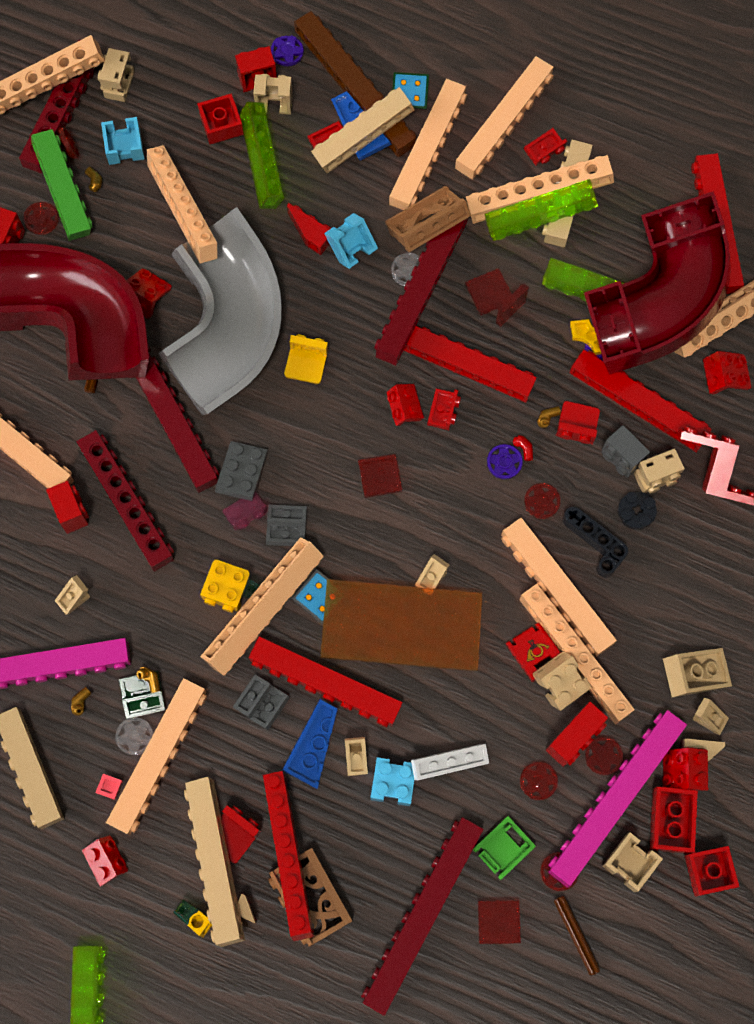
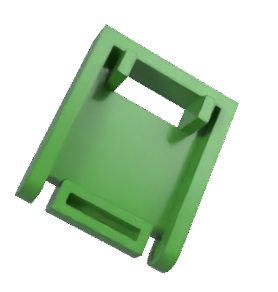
[473,816,536,880]

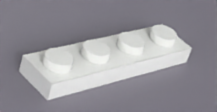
[411,744,489,780]

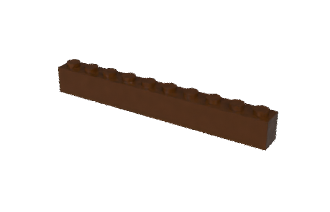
[294,11,416,158]

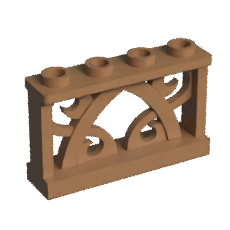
[385,186,471,252]
[268,848,352,947]

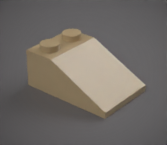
[663,648,732,697]

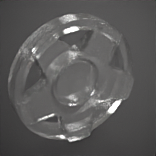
[391,253,419,286]
[115,717,153,755]

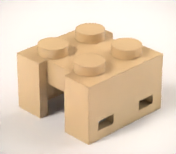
[98,48,134,102]
[253,74,293,115]
[634,448,685,494]
[532,651,592,711]
[602,832,663,892]

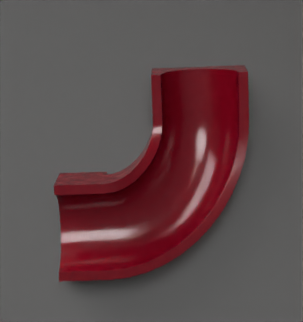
[584,191,731,375]
[0,243,149,381]

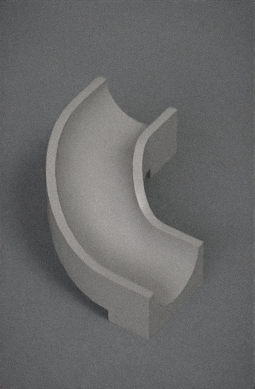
[158,207,282,415]

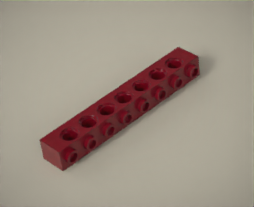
[19,40,95,174]
[76,430,174,572]

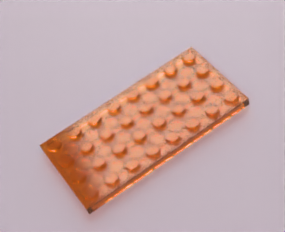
[320,579,482,671]

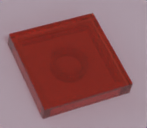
[465,268,514,315]
[496,284,529,327]
[358,454,402,498]
[478,901,521,944]

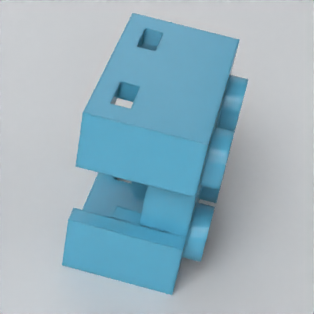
[101,117,145,165]
[324,213,378,269]
[371,757,414,806]

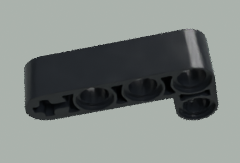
[562,507,628,578]

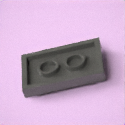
[215,441,267,501]

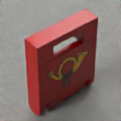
[506,623,561,683]

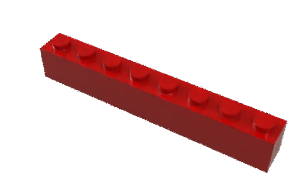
[691,153,744,294]
[404,326,537,403]
[570,349,712,453]
[249,637,403,728]
[263,771,314,941]

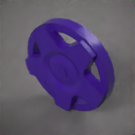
[271,35,304,66]
[487,444,523,479]

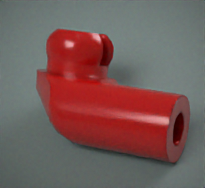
[513,435,533,461]

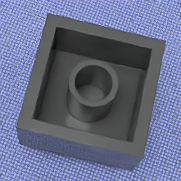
[601,425,650,478]

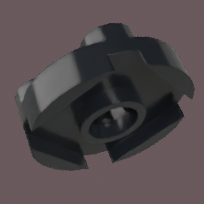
[617,491,657,530]

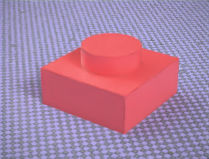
[96,774,123,800]

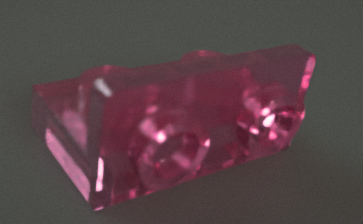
[222,492,267,531]

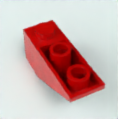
[287,203,331,255]

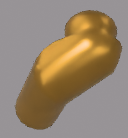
[85,167,102,192]
[537,406,561,428]
[136,667,160,693]
[71,687,92,716]

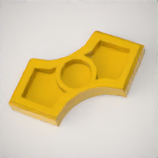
[570,319,602,355]

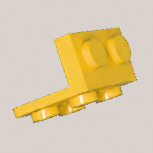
[284,334,328,384]
[200,560,250,613]

